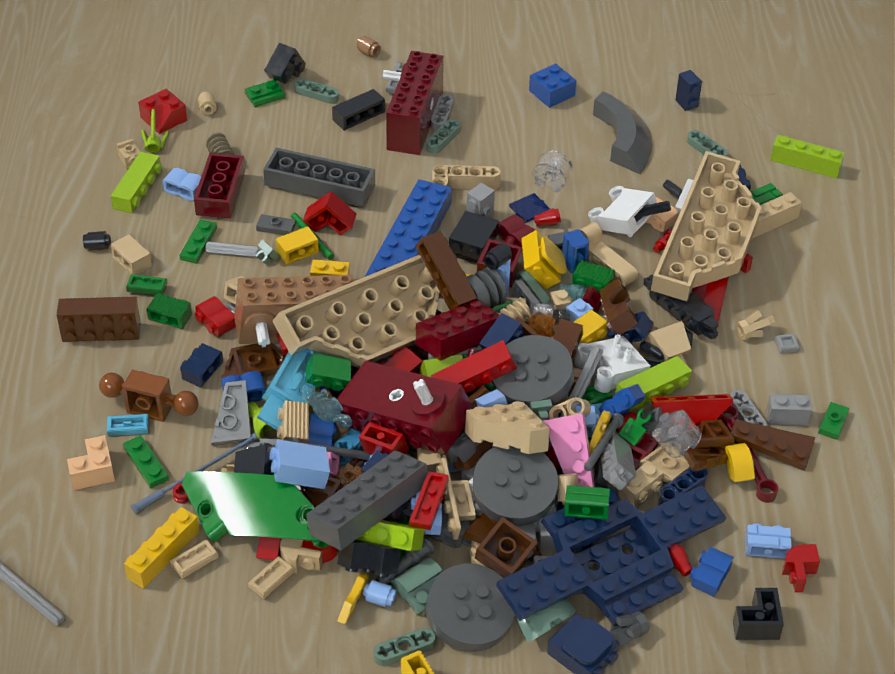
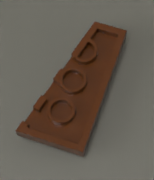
[730,419,815,471]

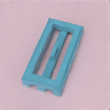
[107,414,149,436]

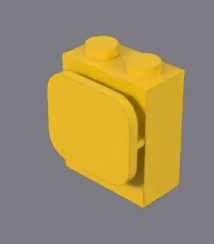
[521,230,567,289]

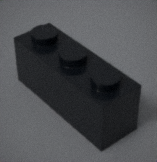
[332,89,385,131]

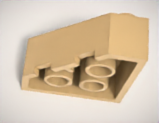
[465,401,550,454]

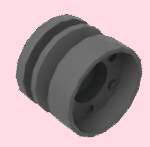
[466,267,507,308]

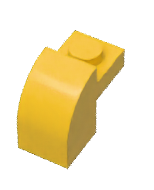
[724,443,755,482]

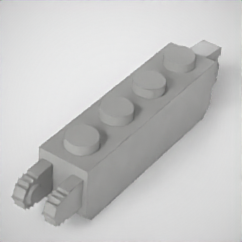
[600,430,636,491]

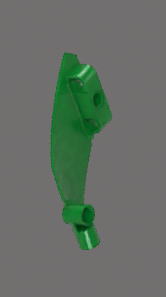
[182,471,329,548]

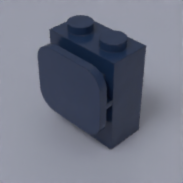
[547,614,619,674]

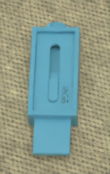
[257,349,323,431]

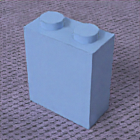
[270,439,330,489]

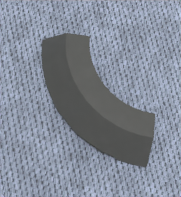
[593,91,652,174]

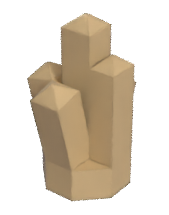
[736,310,775,340]

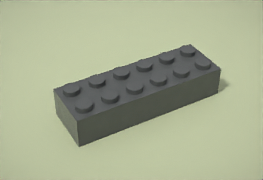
[263,148,375,207]
[306,450,428,550]

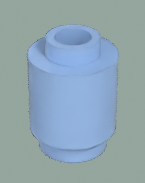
[363,580,397,607]

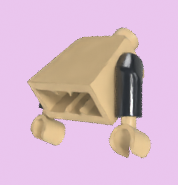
[632,321,693,365]

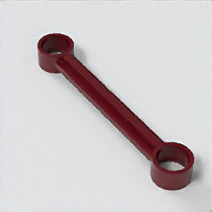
[717,405,778,503]

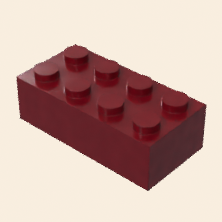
[194,153,245,219]
[416,300,500,361]

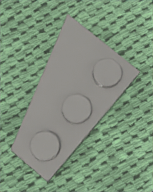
[210,380,251,445]

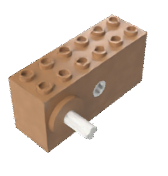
[234,275,354,347]

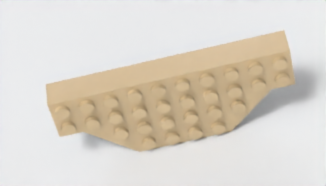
[651,151,762,301]
[273,255,440,369]

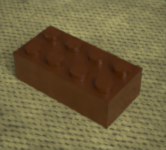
[57,296,141,342]

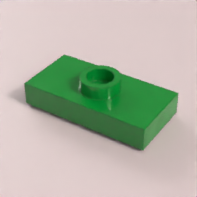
[126,274,168,295]
[818,402,850,440]

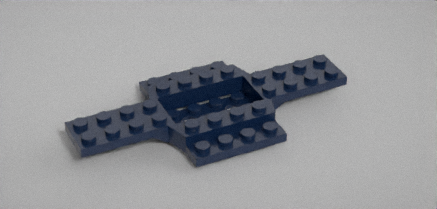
[496,485,727,626]

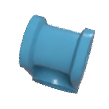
[334,428,364,466]

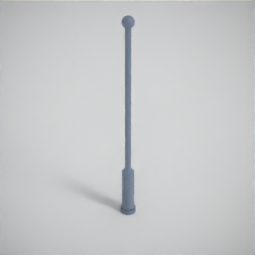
[131,433,259,514]

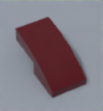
[630,433,659,470]

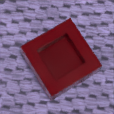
[582,286,602,312]

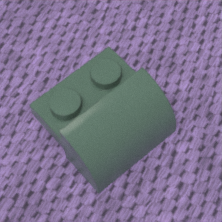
[390,558,443,615]

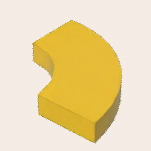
[589,410,612,455]
[337,572,370,624]

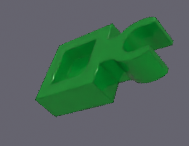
[619,409,652,446]

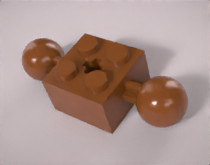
[99,369,199,422]

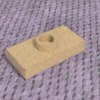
[170,539,219,579]
[248,556,294,599]

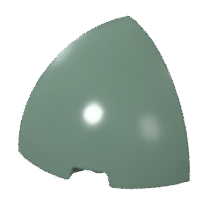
[517,599,576,643]

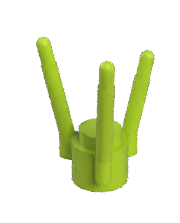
[141,109,169,153]

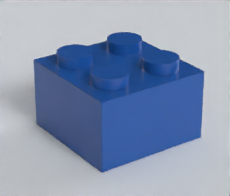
[529,64,576,108]

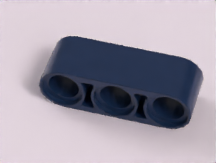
[658,468,708,505]

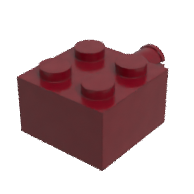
[477,236,523,288]

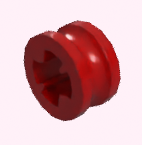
[173,483,190,504]

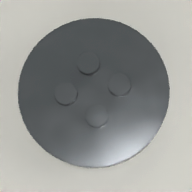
[493,335,574,408]
[472,446,558,526]
[426,563,515,652]

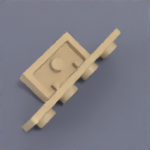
[436,458,476,540]

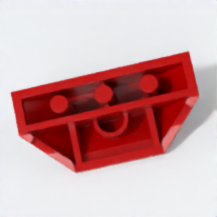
[650,394,733,427]

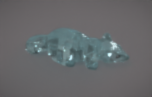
[301,384,352,428]

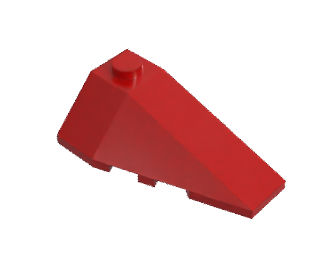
[692,276,729,330]

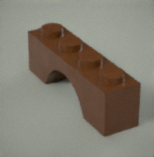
[599,278,638,335]

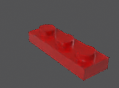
[409,471,449,531]

